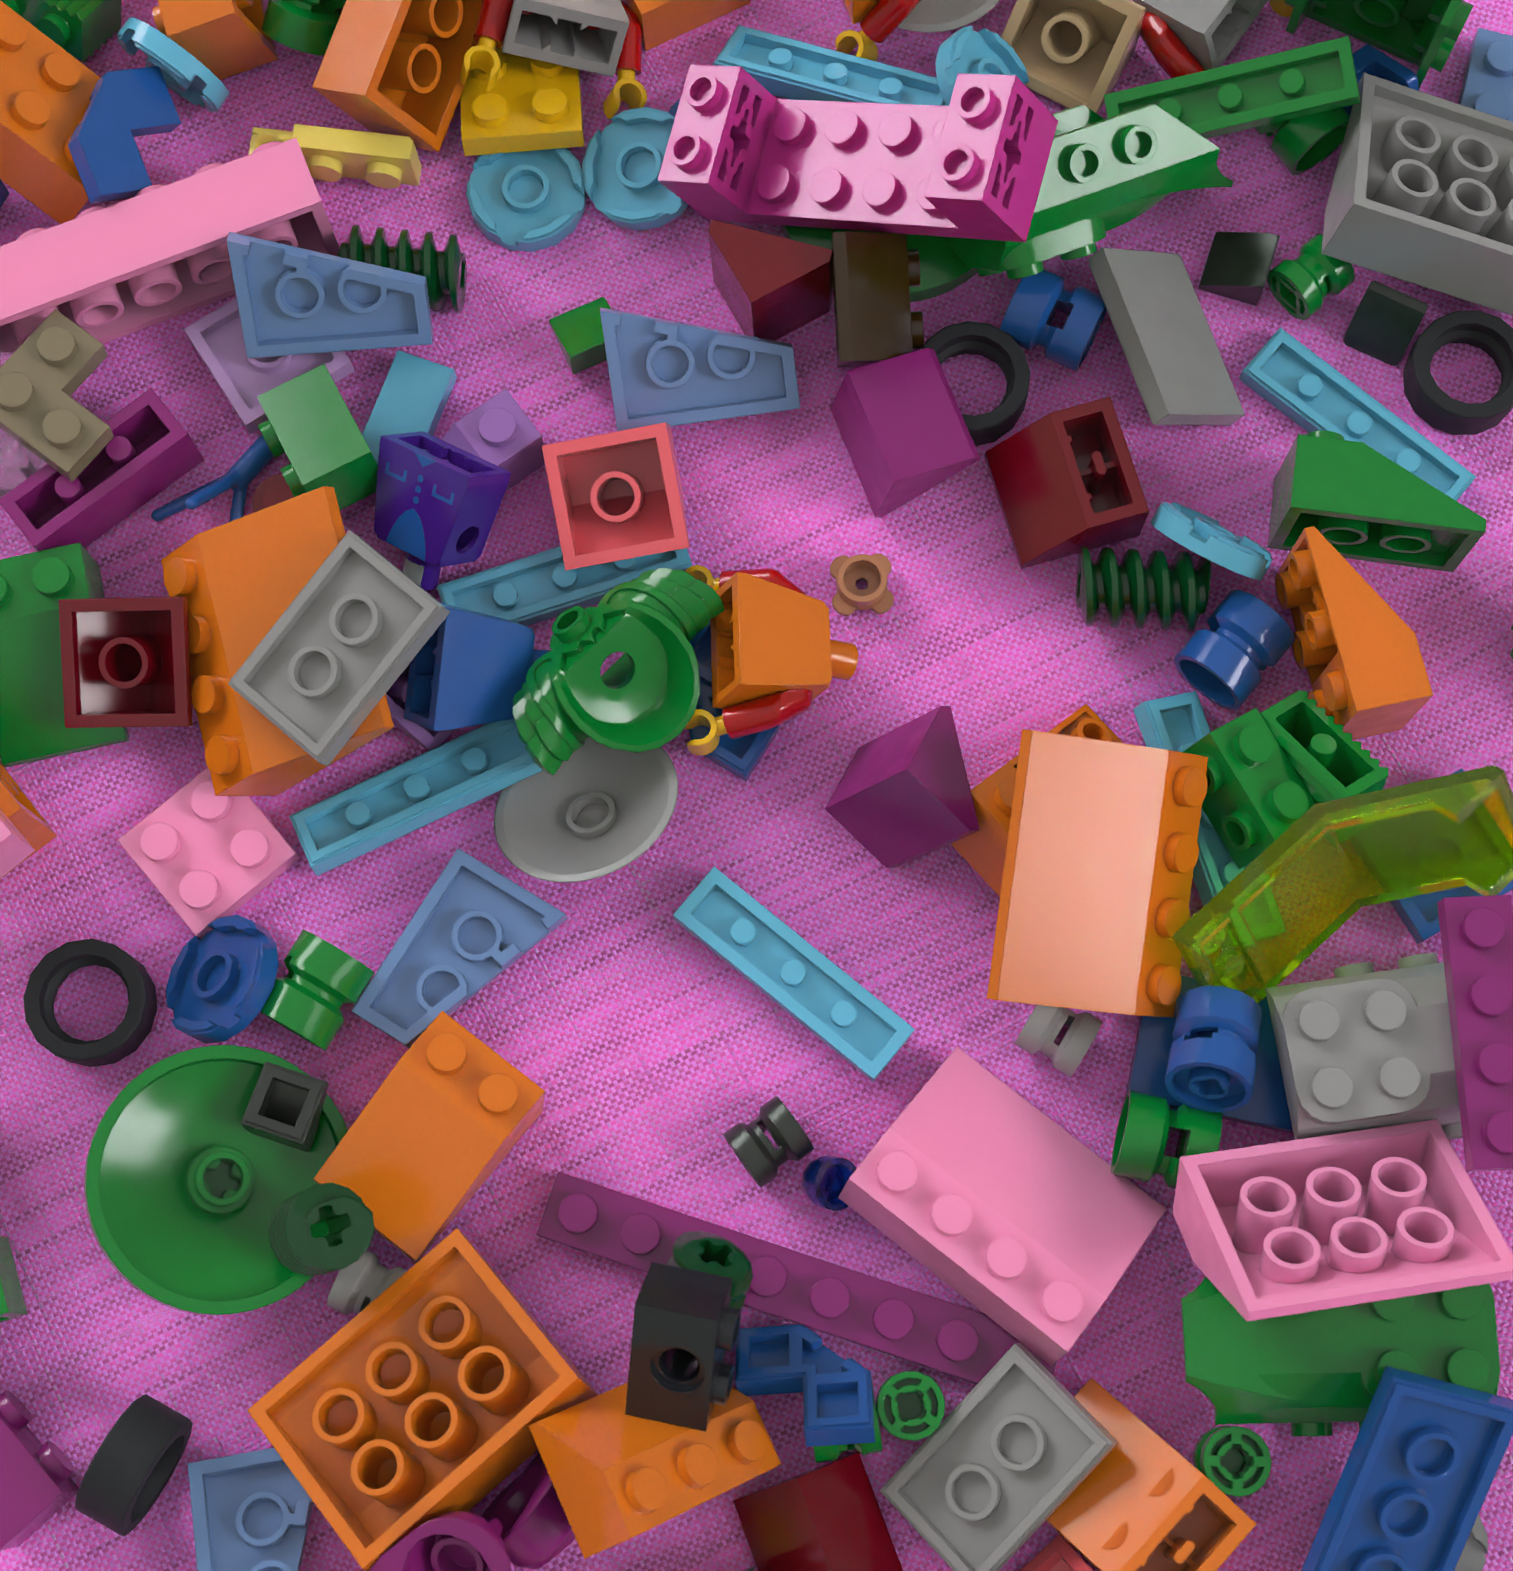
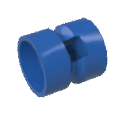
[1000,269,1107,372]
[1174,590,1295,710]
[1164,986,1263,1112]

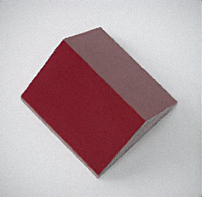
[708,219,833,341]
[58,596,193,728]
[733,1452,903,1571]

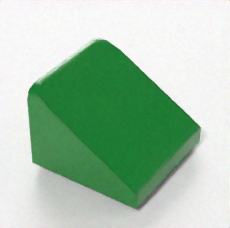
[548,296,611,375]

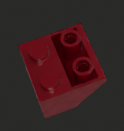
[984,396,1149,569]

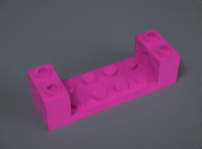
[657,65,1058,242]

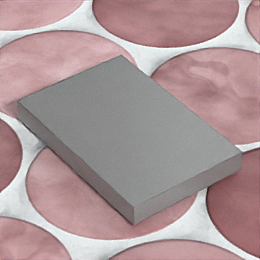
[1088,248,1245,426]
[228,530,451,766]
[880,1343,1118,1571]

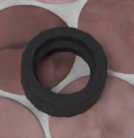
[1403,310,1513,435]
[922,321,1030,446]
[23,939,157,1067]
[75,1394,193,1536]

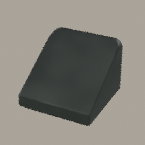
[1198,232,1280,306]
[1343,281,1428,366]
[241,1061,329,1152]

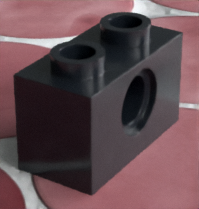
[625,1262,741,1432]

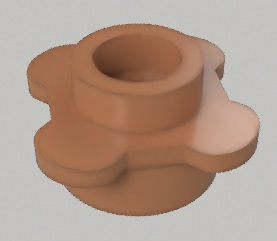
[830,554,894,616]

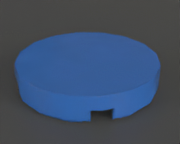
[166,915,279,1044]

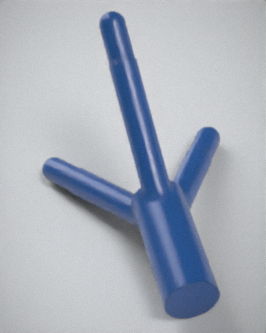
[151,434,274,522]

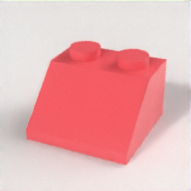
[542,422,690,570]

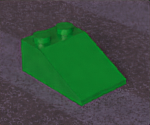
[1267,430,1486,572]
[0,543,129,767]

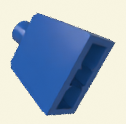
[404,603,550,731]

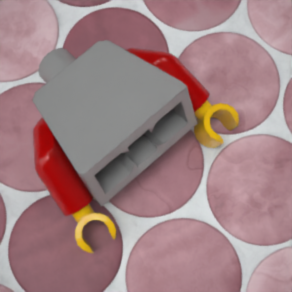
[460,0,647,120]
[1133,0,1294,78]

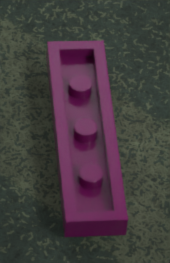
[1437,895,1513,1172]

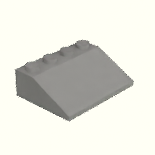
[1321,73,1513,316]

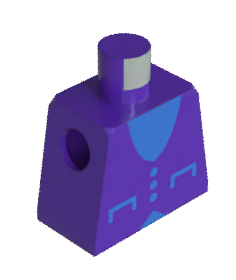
[374,431,511,590]

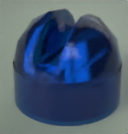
[801,1155,857,1211]

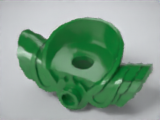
[513,568,725,775]

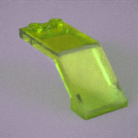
[1172,765,1513,1003]

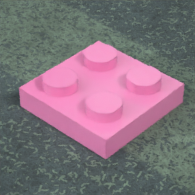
[117,767,300,939]

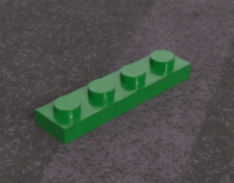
[1104,36,1361,139]

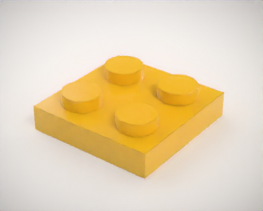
[460,47,584,156]

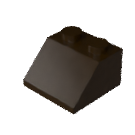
[831,232,924,368]

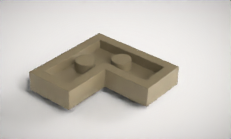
[0,309,114,482]

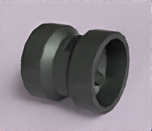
[723,1096,814,1188]

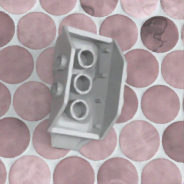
[1265,953,1463,1140]

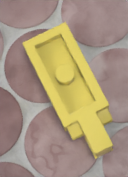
[248,124,422,189]

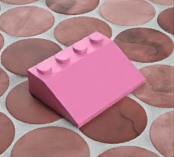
[838,1047,1167,1366]
[1172,1119,1513,1321]

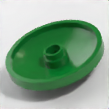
[84,1045,348,1315]

